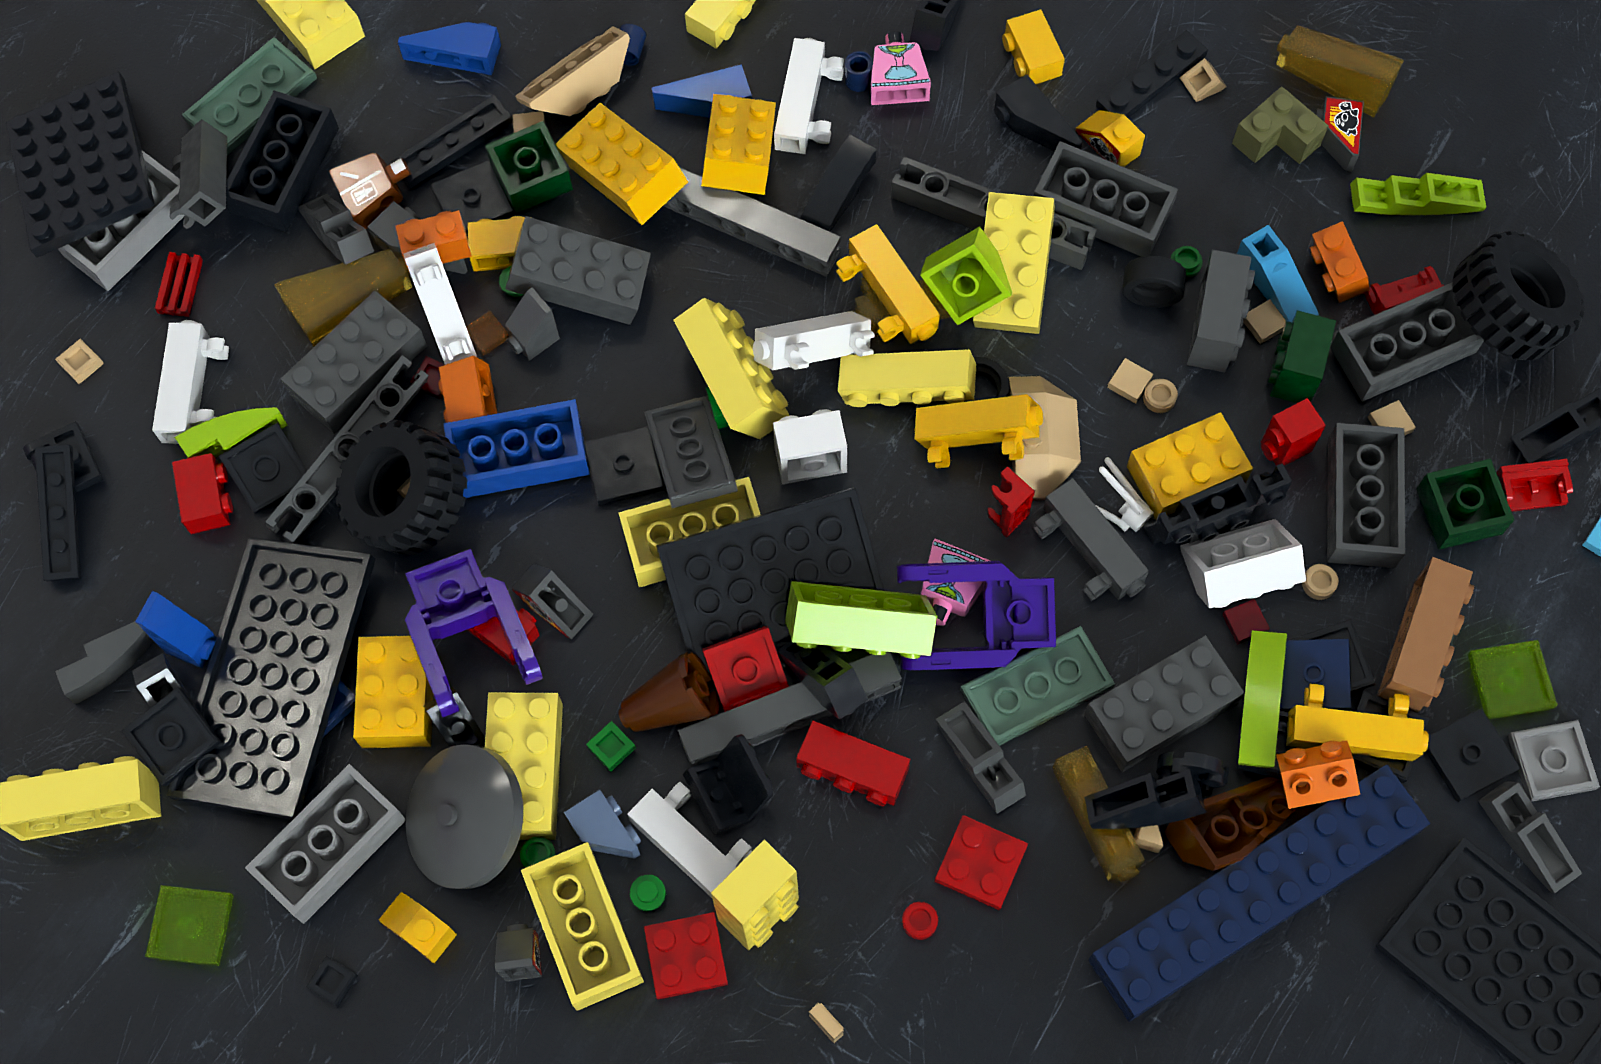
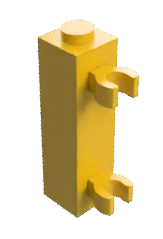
[836,224,940,344]
[915,394,1043,469]
[1286,684,1429,761]

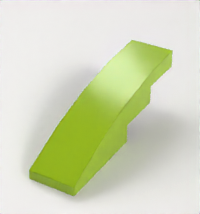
[1350,173,1486,215]
[1238,630,1287,769]

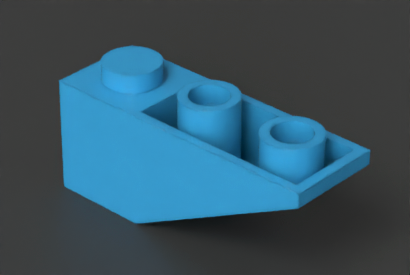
[1237,225,1319,322]

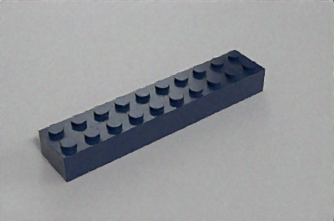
[1088,764,1431,1022]

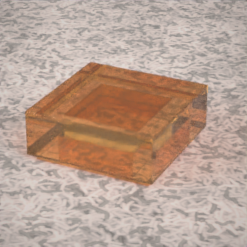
[466,311,509,356]

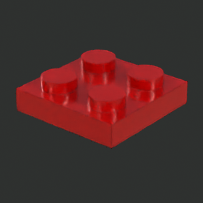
[702,626,789,712]
[935,815,1028,910]
[644,912,728,1000]

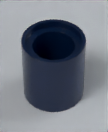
[620,24,647,66]
[845,51,873,92]

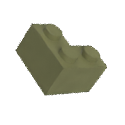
[1232,86,1329,164]

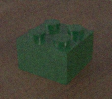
[485,121,573,214]
[1267,310,1336,403]
[1416,459,1514,549]

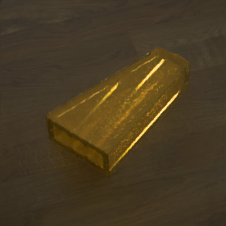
[1276,25,1404,117]
[274,249,413,347]

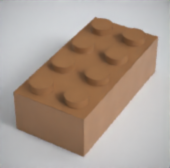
[1377,557,1474,713]

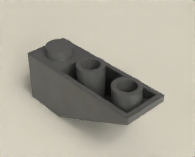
[367,201,468,274]

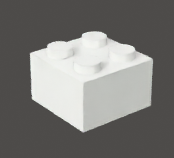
[773,409,847,484]

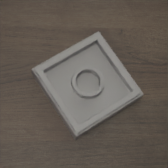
[1507,720,1600,802]

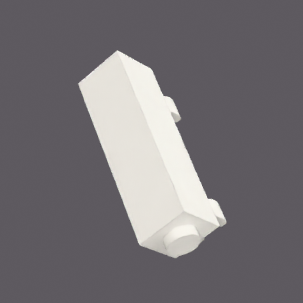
[774,38,844,154]
[403,243,477,365]
[753,311,874,370]
[152,320,229,444]
[627,782,752,898]

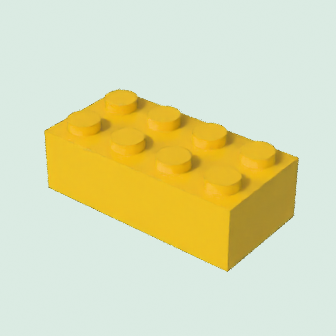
[555,103,688,225]

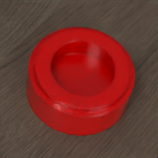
[902,902,938,940]

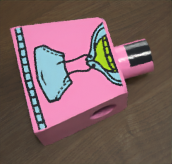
[871,31,931,105]
[921,539,990,626]

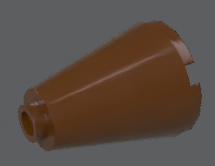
[618,652,719,732]

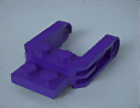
[405,549,543,717]
[897,561,1056,670]

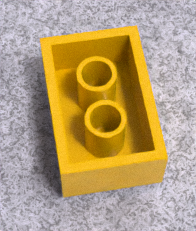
[701,94,776,195]
[1127,412,1253,520]
[353,636,433,748]

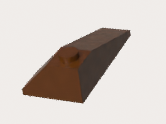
[1164,777,1300,871]

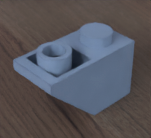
[564,790,641,859]

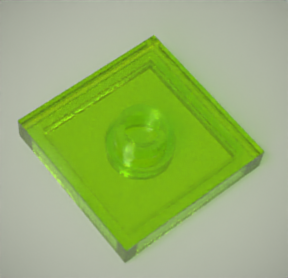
[1468,640,1557,719]
[145,885,234,966]

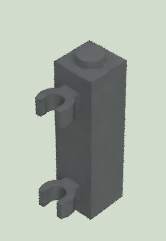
[170,119,227,229]
[1033,478,1149,601]

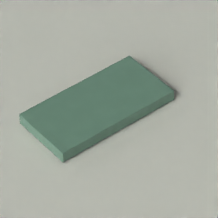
[182,37,317,155]
[960,626,1115,746]

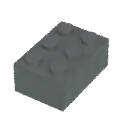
[1187,249,1255,373]

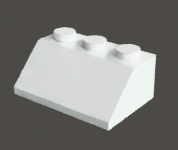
[1180,519,1306,608]

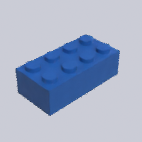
[443,399,590,498]

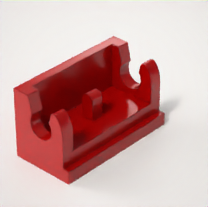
[1364,266,1444,315]
[1496,459,1573,511]
[987,467,1035,538]

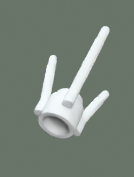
[1095,457,1154,532]

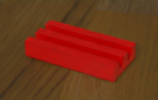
[155,252,203,317]

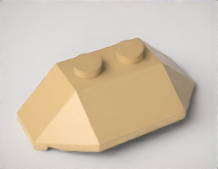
[515,26,630,116]
[1008,376,1081,500]

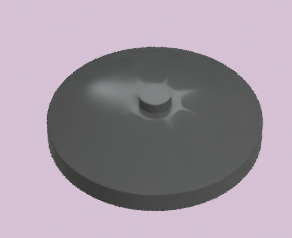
[405,745,523,889]

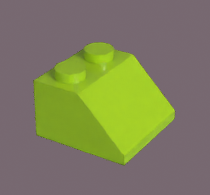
[920,226,1012,325]

